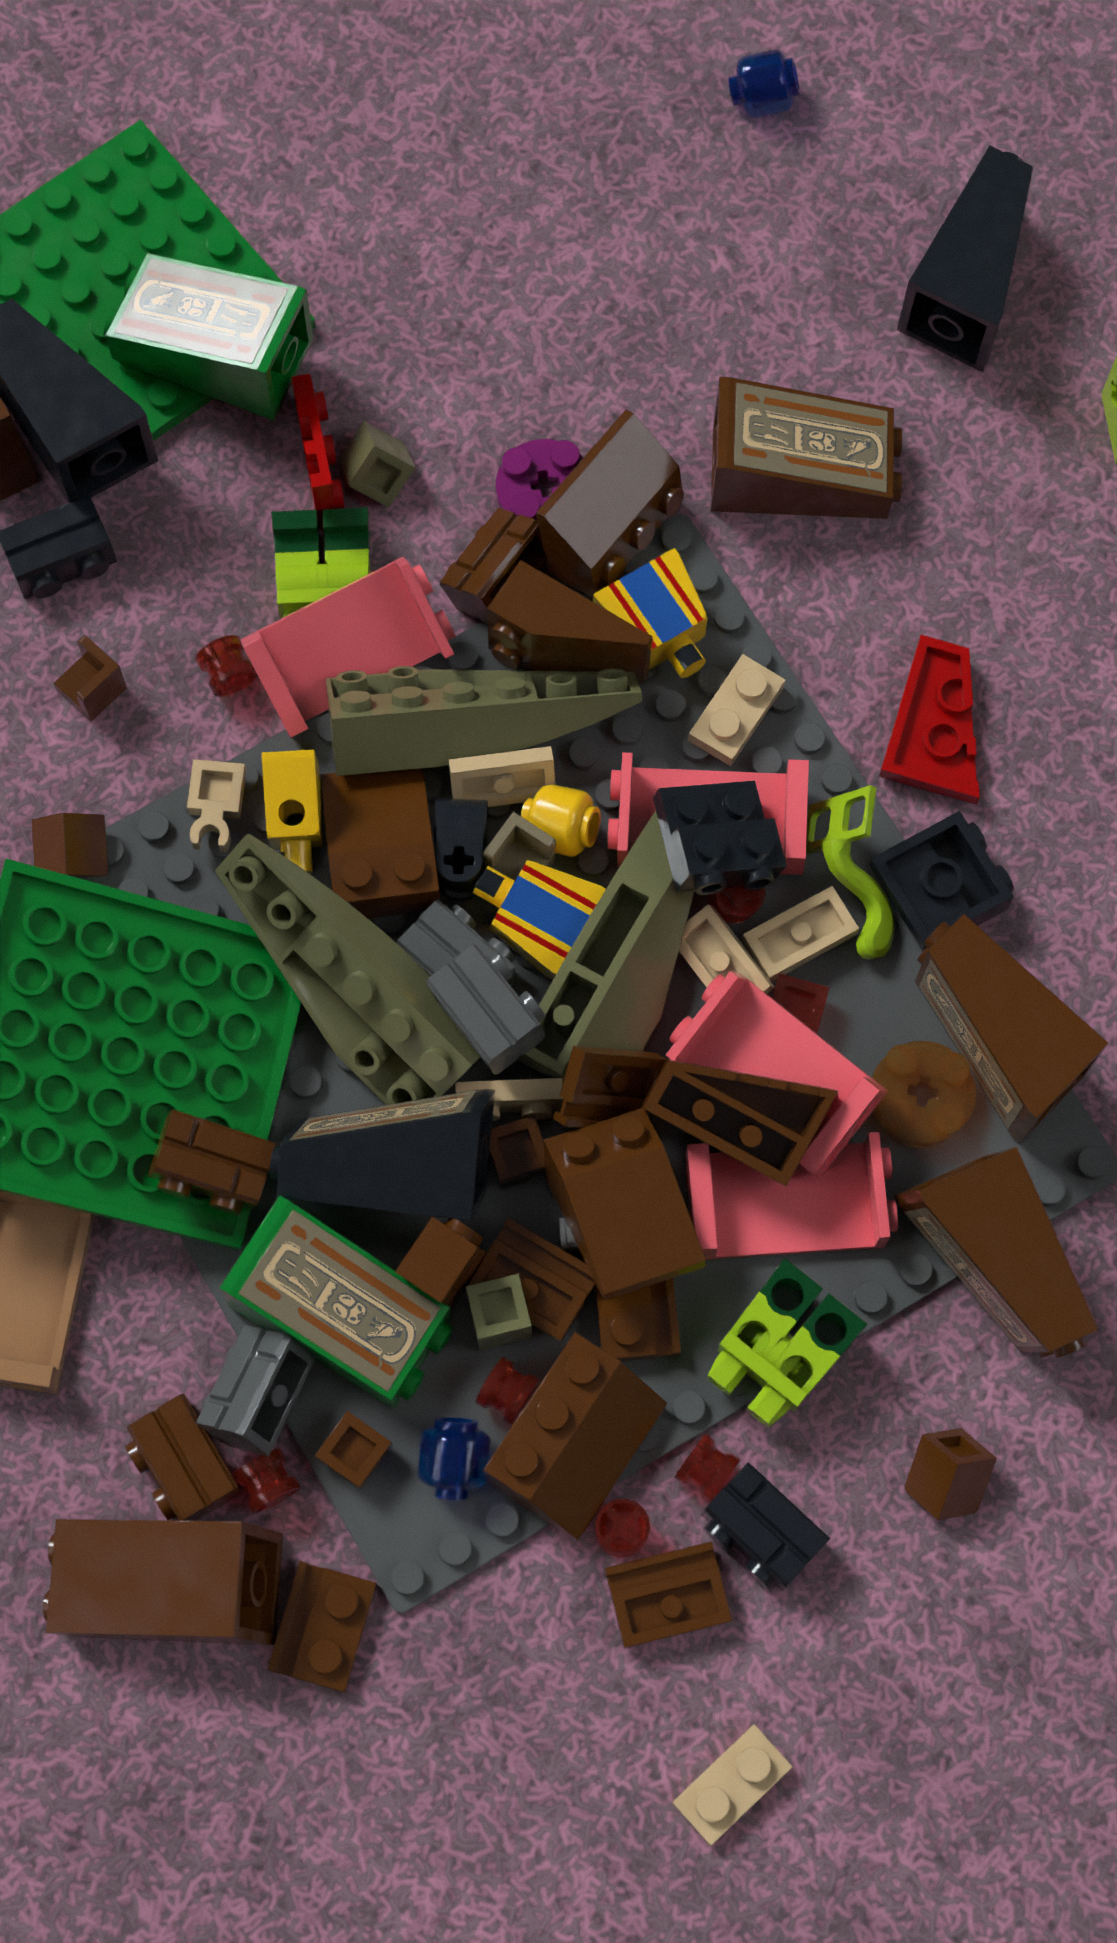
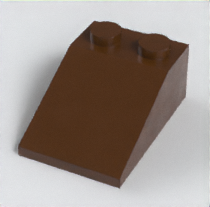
[487,560,653,684]
[320,768,440,919]
[543,1108,706,1301]

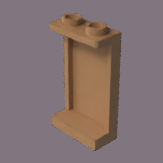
[0,1192,95,1395]

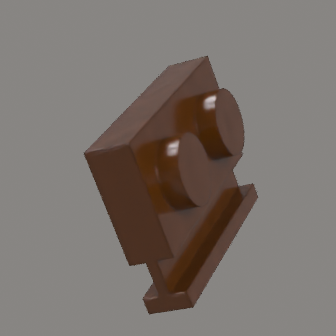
[553,1045,667,1127]
[468,1218,595,1341]
[595,1278,681,1361]
[604,1541,732,1649]
[267,1561,377,1693]

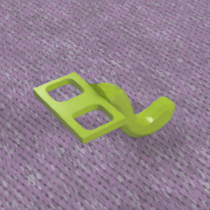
[806,785,895,960]

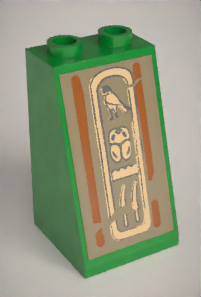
[104,253,313,421]
[219,1195,454,1409]

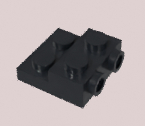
[653,781,787,895]
[869,811,1014,951]

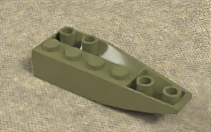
[326,666,642,776]
[518,811,695,1084]
[215,834,480,1105]

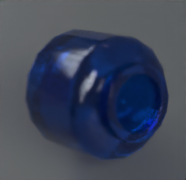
[728,49,800,118]
[417,1417,491,1500]

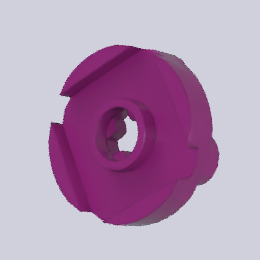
[495,439,584,522]

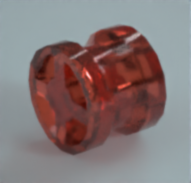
[195,635,258,697]
[708,886,766,924]
[475,1356,540,1426]
[674,1433,741,1504]
[233,1448,302,1514]
[594,1498,650,1558]

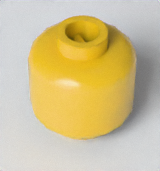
[521,784,601,857]

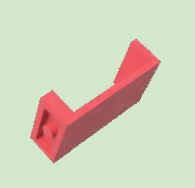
[240,557,456,738]
[608,752,809,875]
[666,971,888,1175]
[685,1132,898,1260]

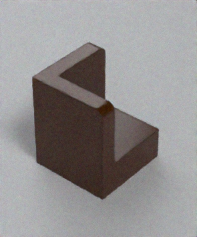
[53,635,127,722]
[31,813,108,877]
[905,1428,997,1520]

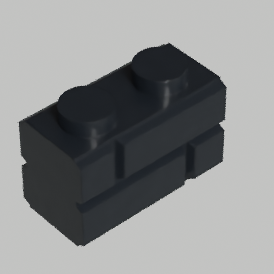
[0,495,117,599]
[701,1462,830,1591]

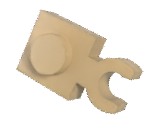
[187,759,246,852]

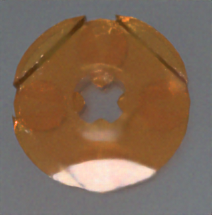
[872,1041,976,1148]

